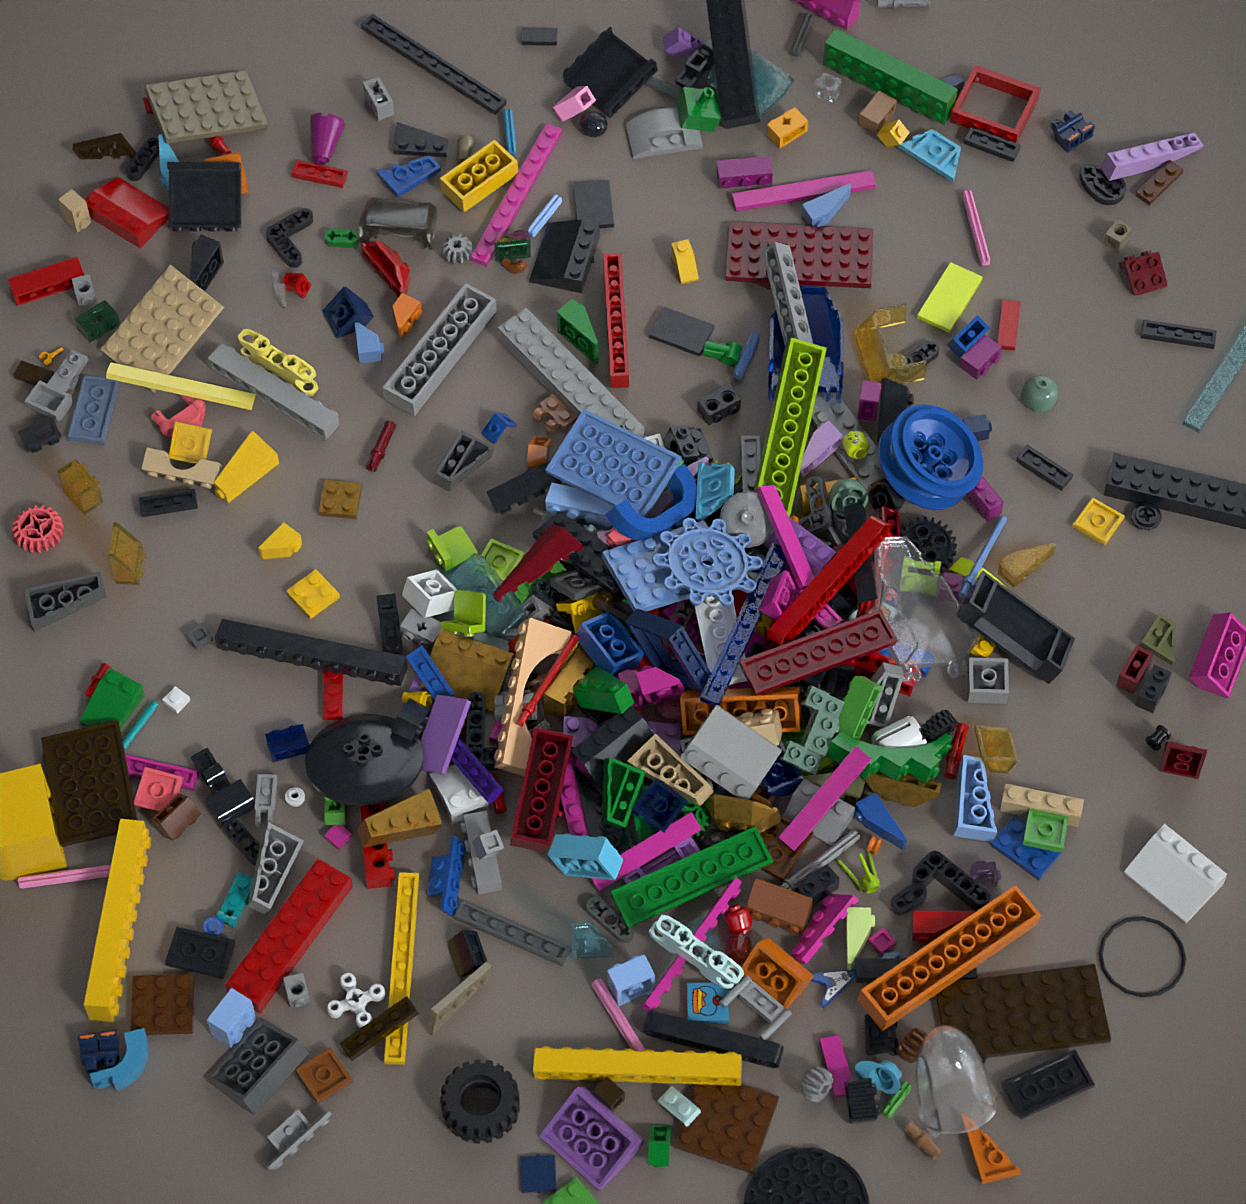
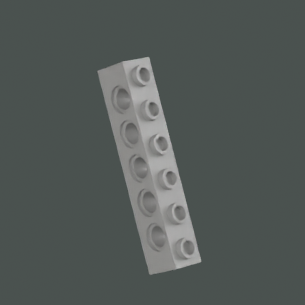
[762,242,813,346]

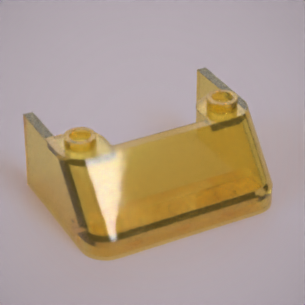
[854,303,927,384]

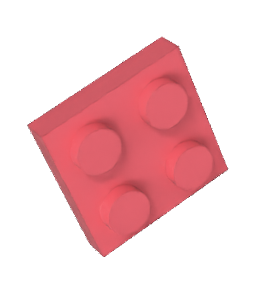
[134,767,184,812]

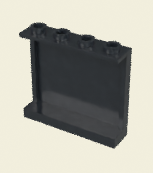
[562,27,658,119]
[167,162,242,232]

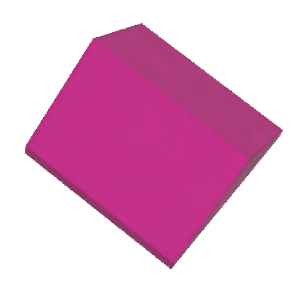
[759,570,798,620]

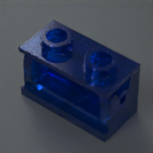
[265,724,309,763]

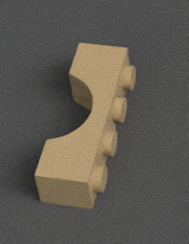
[142,448,222,489]
[1000,784,1084,827]

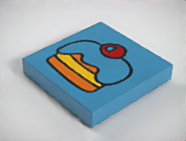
[687,982,729,1023]

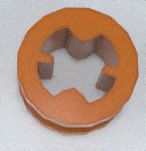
[867,835,883,855]

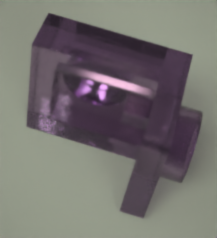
[970,861,1001,888]

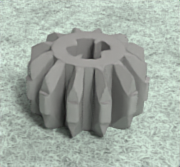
[442,234,473,265]
[800,1066,834,1103]

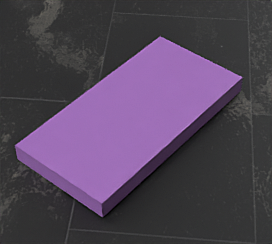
[421,695,471,775]

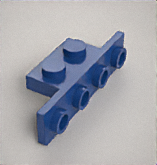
[427,836,465,917]

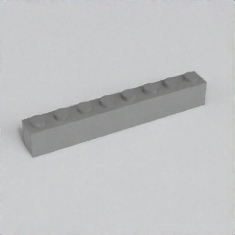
[208,343,340,440]

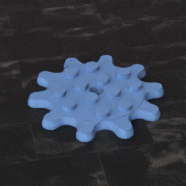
[653,518,763,607]

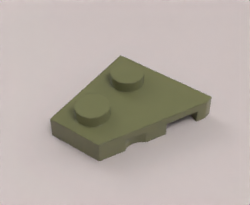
[1140,613,1176,665]

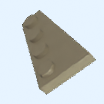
[426,962,492,1036]

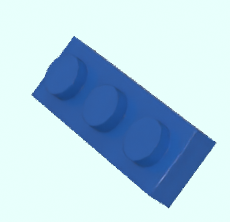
[406,646,455,699]

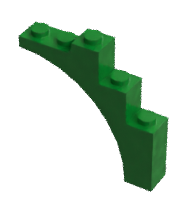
[827,732,952,783]

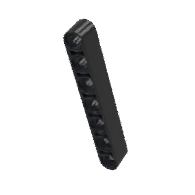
[642,1011,784,1068]

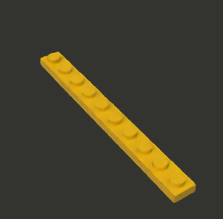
[384,873,419,1065]

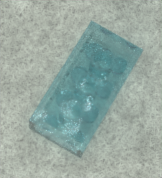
[447,553,527,638]

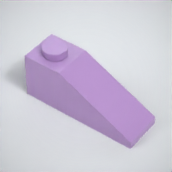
[799,420,844,478]

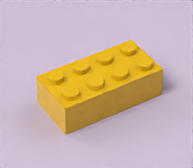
[440,140,518,212]

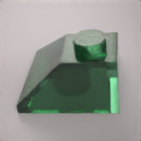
[494,230,531,262]

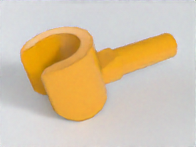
[39,347,64,365]

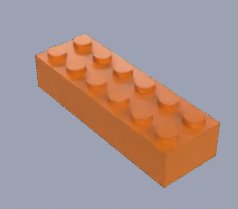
[680,686,803,735]

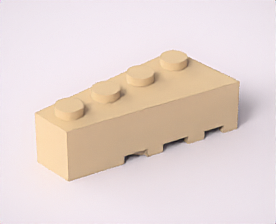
[627,734,714,806]

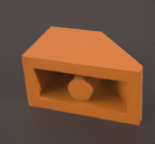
[526,436,552,469]

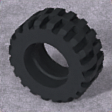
[440,1059,520,1144]

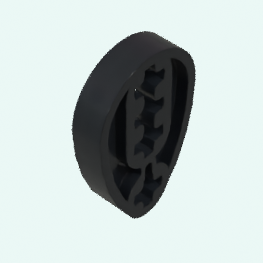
[1079,165,1126,205]

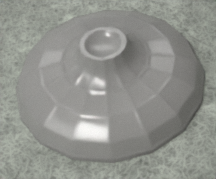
[719,491,774,548]

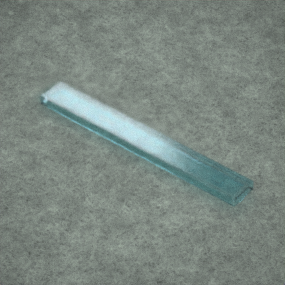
[1183,326,1246,433]

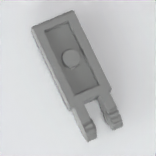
[255,774,278,827]

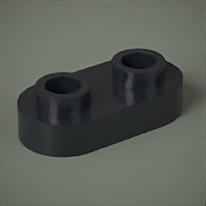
[890,883,927,915]

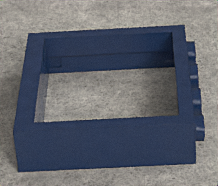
[625,608,715,693]

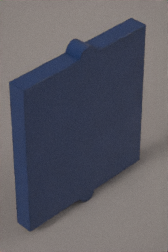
[520,1154,556,1194]

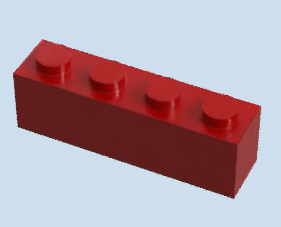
[8,257,84,306]

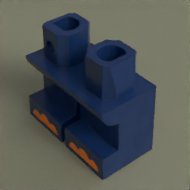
[1051,110,1095,153]
[78,1030,120,1074]

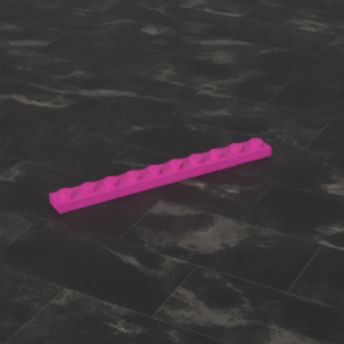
[470,123,562,267]

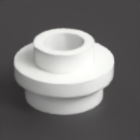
[285,787,305,807]

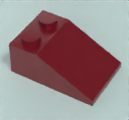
[1159,742,1207,779]

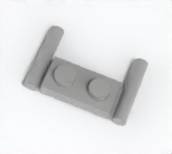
[719,975,792,1040]

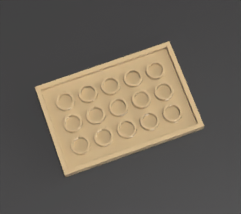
[100,265,224,393]

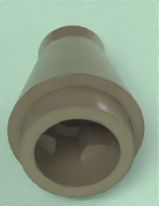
[457,135,474,163]

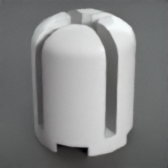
[871,716,927,748]

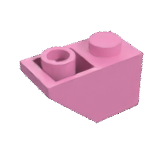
[552,86,596,122]

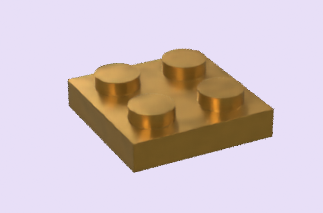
[319,480,362,519]

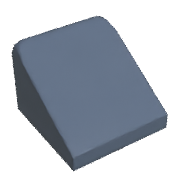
[941,74,965,91]

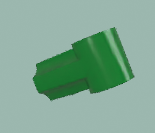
[703,340,742,366]

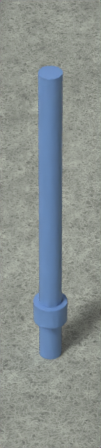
[958,516,1007,598]

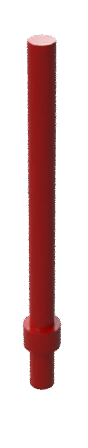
[516,635,579,727]

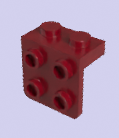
[1119,250,1168,296]

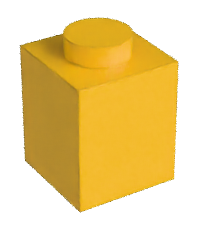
[877,120,909,148]

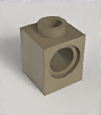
[1103,219,1132,253]

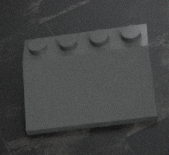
[206,1018,309,1115]

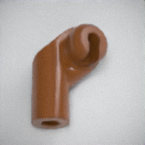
[502,258,527,274]

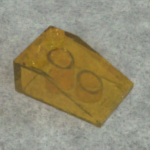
[108,522,146,585]

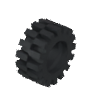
[920,709,958,743]

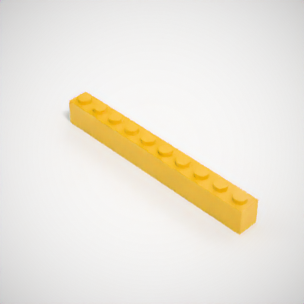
[533,1046,742,1086]

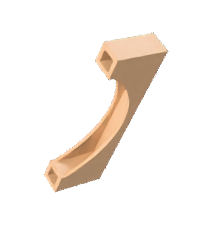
[494,618,571,777]

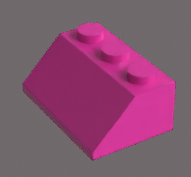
[637,666,686,705]

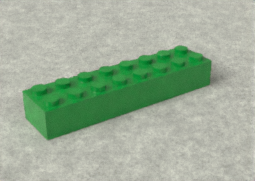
[823,28,958,125]

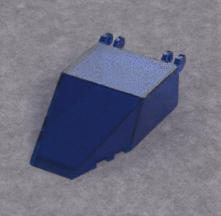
[768,286,844,403]

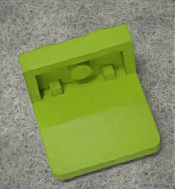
[426,526,478,572]
[441,590,486,636]

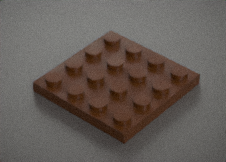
[674,1084,779,1174]

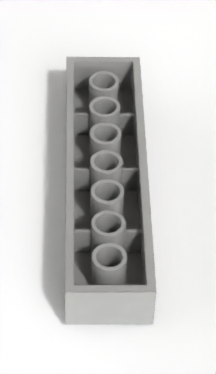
[383,283,497,416]

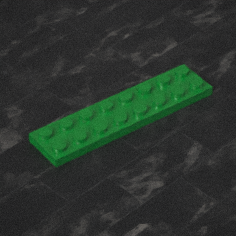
[611,826,773,929]

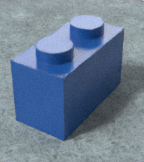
[947,315,990,358]

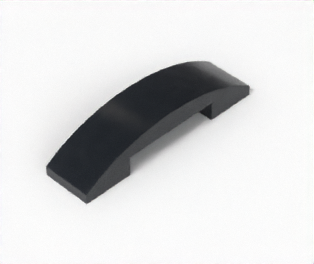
[376,593,403,656]

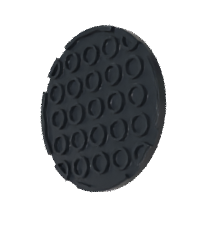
[744,1147,869,1204]

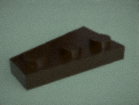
[72,133,136,159]

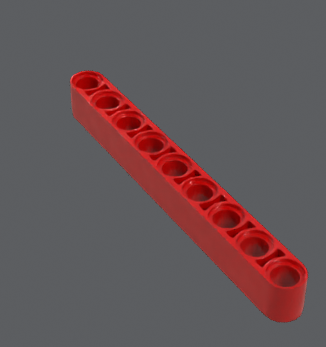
[767,516,891,646]

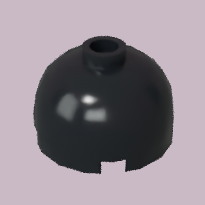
[868,478,905,511]

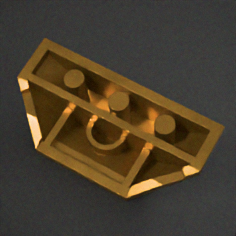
[864,771,942,808]
[703,794,781,833]

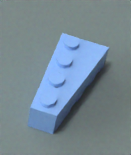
[545,483,614,530]
[953,755,997,842]

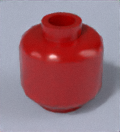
[723,904,753,935]

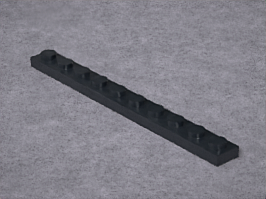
[361,14,507,115]

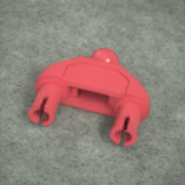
[151,395,206,437]

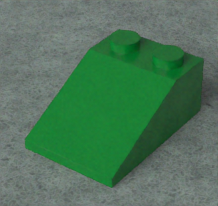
[557,299,598,364]
[79,668,145,729]

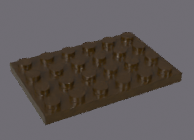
[41,720,138,847]

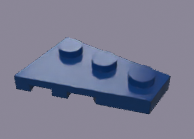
[377,156,441,198]

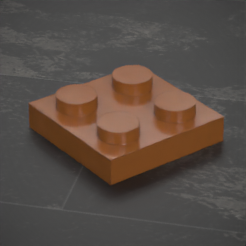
[295,1047,353,1104]

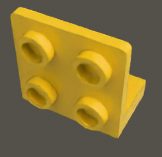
[556,593,603,634]

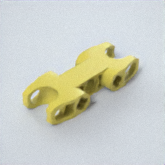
[238,329,318,396]

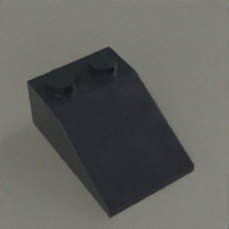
[190,234,224,291]

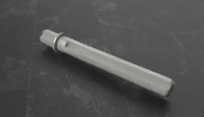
[779,830,860,892]

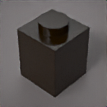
[592,1076,625,1112]

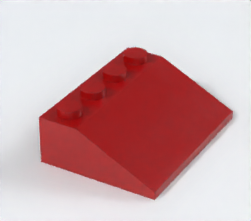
[85,177,169,249]

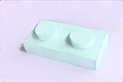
[658,1086,701,1127]

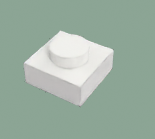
[162,686,190,714]

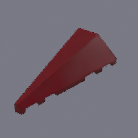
[492,524,584,602]

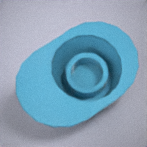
[854,1060,902,1094]

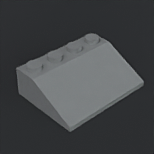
[680,705,782,800]

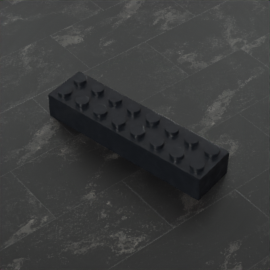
[706,0,761,129]
[1104,453,1246,529]

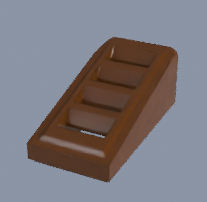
[751,786,777,807]

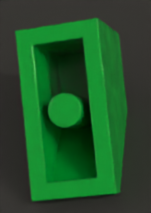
[648,1124,671,1168]

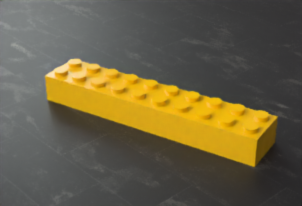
[84,819,151,1023]

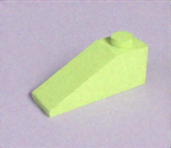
[846,907,875,971]

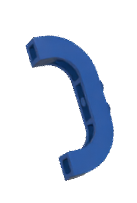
[605,464,697,541]

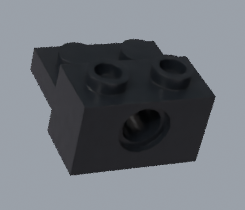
[663,425,713,466]

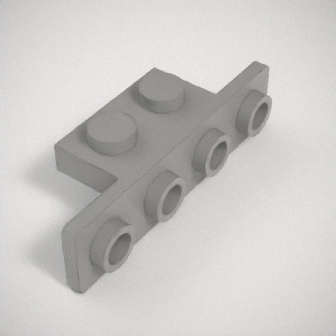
[264,1109,332,1171]

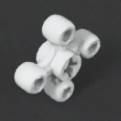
[327,973,385,1028]

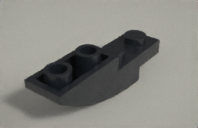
[675,38,714,88]

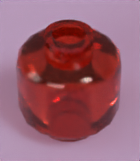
[725,932,752,964]

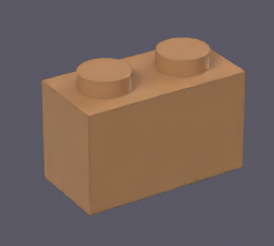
[858,91,897,134]

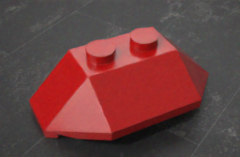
[360,241,410,298]

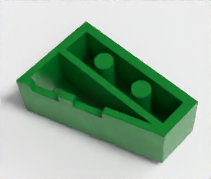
[572,666,634,714]
[602,757,645,829]

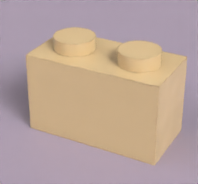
[58,189,91,233]

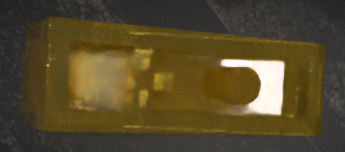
[998,542,1056,587]

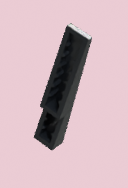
[844,502,878,604]
[854,958,977,983]

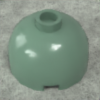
[1021,375,1059,413]
[829,478,868,517]

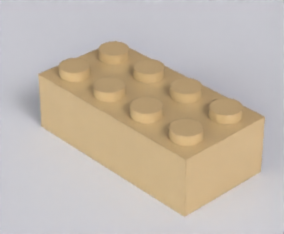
[699,709,783,746]

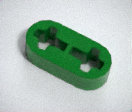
[324,229,359,248]

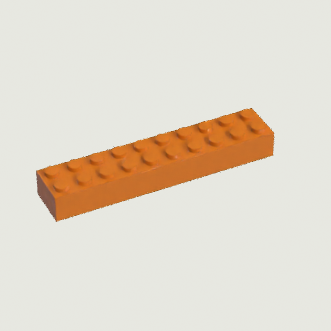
[857,885,1041,1031]

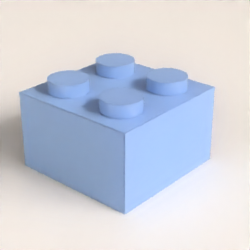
[607,954,655,1006]
[207,988,255,1048]

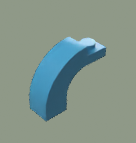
[90,1028,149,1091]

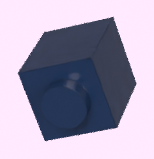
[963,414,992,441]

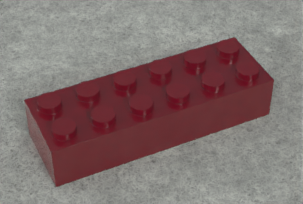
[510,728,573,853]

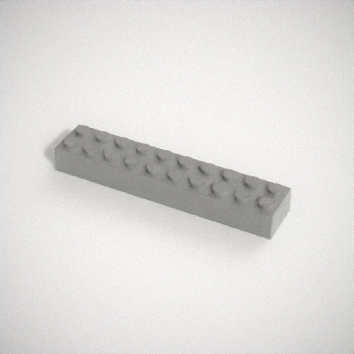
[498,308,644,438]

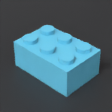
[547,834,623,880]

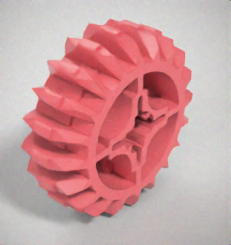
[12,504,64,554]

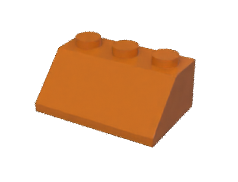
[741,938,814,1009]

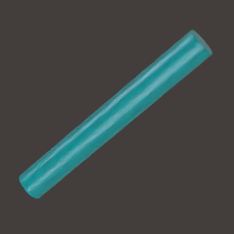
[123,701,159,750]

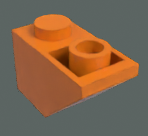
[392,293,422,338]

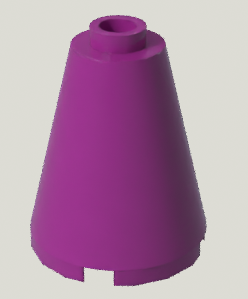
[310,113,345,165]

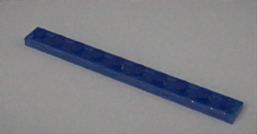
[700,543,787,706]

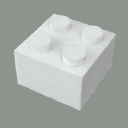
[402,569,457,618]

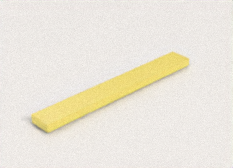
[106,362,256,410]

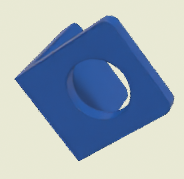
[482,413,517,443]

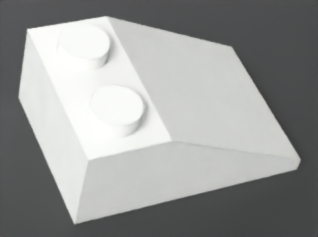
[430,764,489,824]

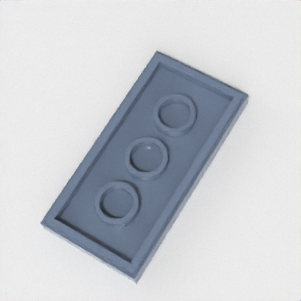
[67,375,121,445]

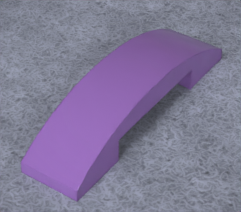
[623,836,700,884]

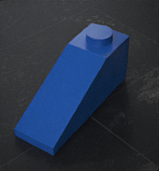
[854,793,907,850]

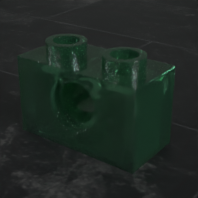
[75,300,120,343]

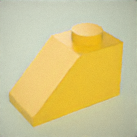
[671,239,699,284]
[258,522,302,559]

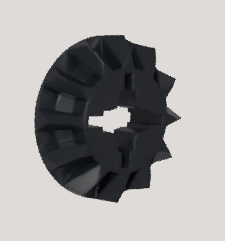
[1131,503,1162,531]

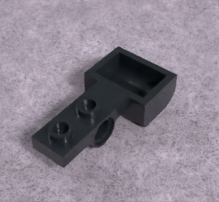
[191,747,255,827]

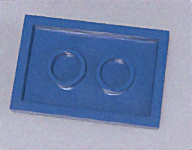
[991,815,1063,881]

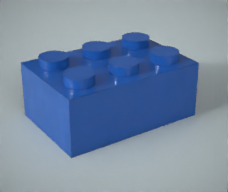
[576,612,645,677]

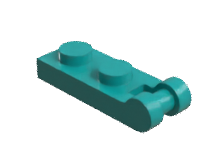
[216,872,253,928]

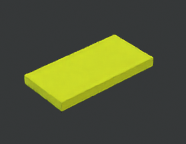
[917,262,983,333]

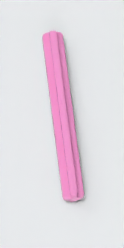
[962,190,990,266]
[18,865,111,889]
[592,978,645,1051]

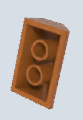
[747,878,813,935]

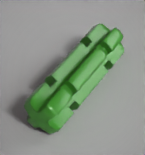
[882,1081,912,1118]

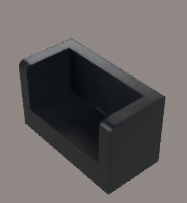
[826,664,855,701]

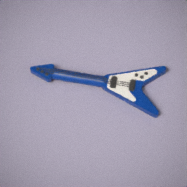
[811,951,900,1008]

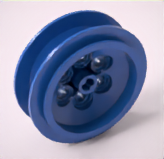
[878,404,983,510]

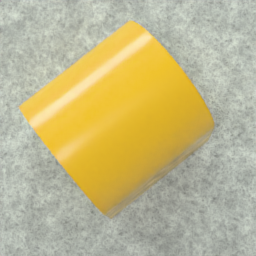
[0,764,67,881]

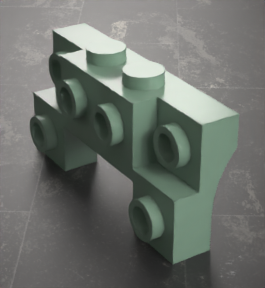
[780,686,845,775]

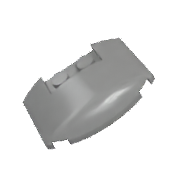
[626,107,703,159]

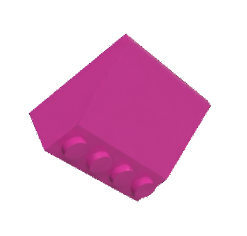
[793,0,860,30]

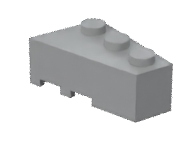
[867,662,904,728]

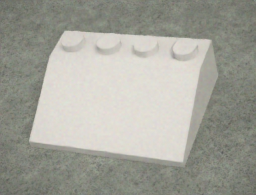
[1124,824,1227,924]

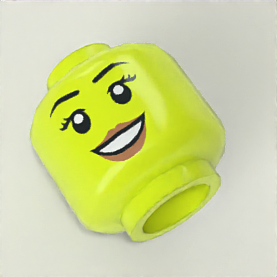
[842,431,870,459]

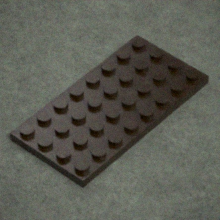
[936,964,1111,1063]

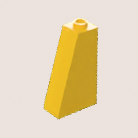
[214,431,279,503]

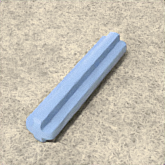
[527,194,562,237]

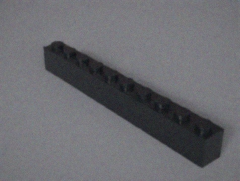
[215,619,408,686]

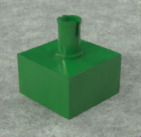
[676,87,721,132]

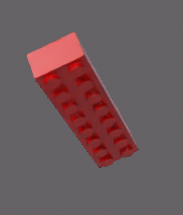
[225,858,353,1014]

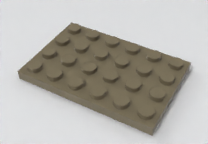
[145,71,268,144]

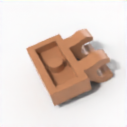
[533,394,578,435]

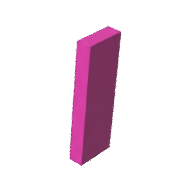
[819,1035,852,1098]

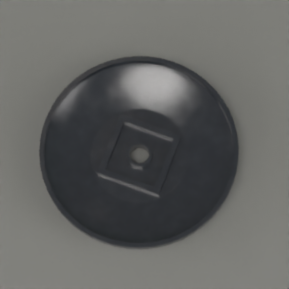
[305,714,424,806]

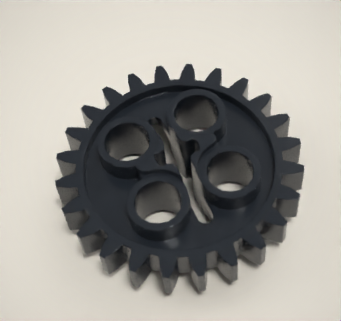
[895,516,957,575]

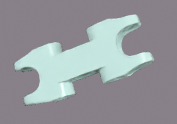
[648,915,744,989]

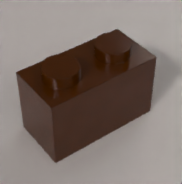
[151,793,201,841]

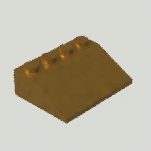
[420,629,514,713]

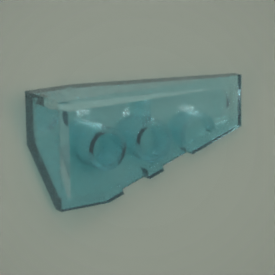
[571,922,613,959]

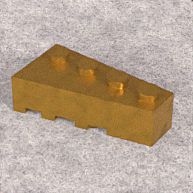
[543,646,597,721]
[357,789,442,847]

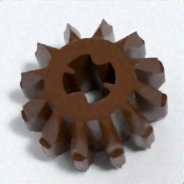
[897,1027,930,1063]

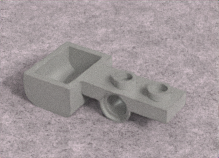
[24,350,89,421]

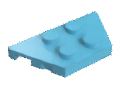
[898,129,961,182]
[696,462,734,522]

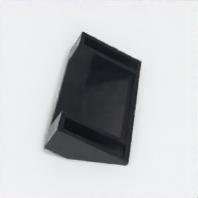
[956,571,1075,684]

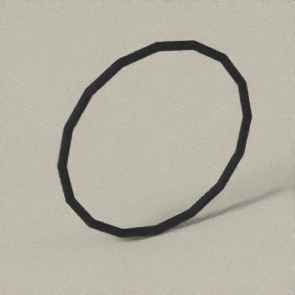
[1099,916,1186,997]

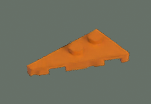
[961,1113,1021,1184]

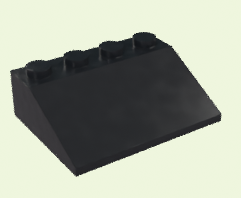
[529,219,600,293]
[569,705,654,796]

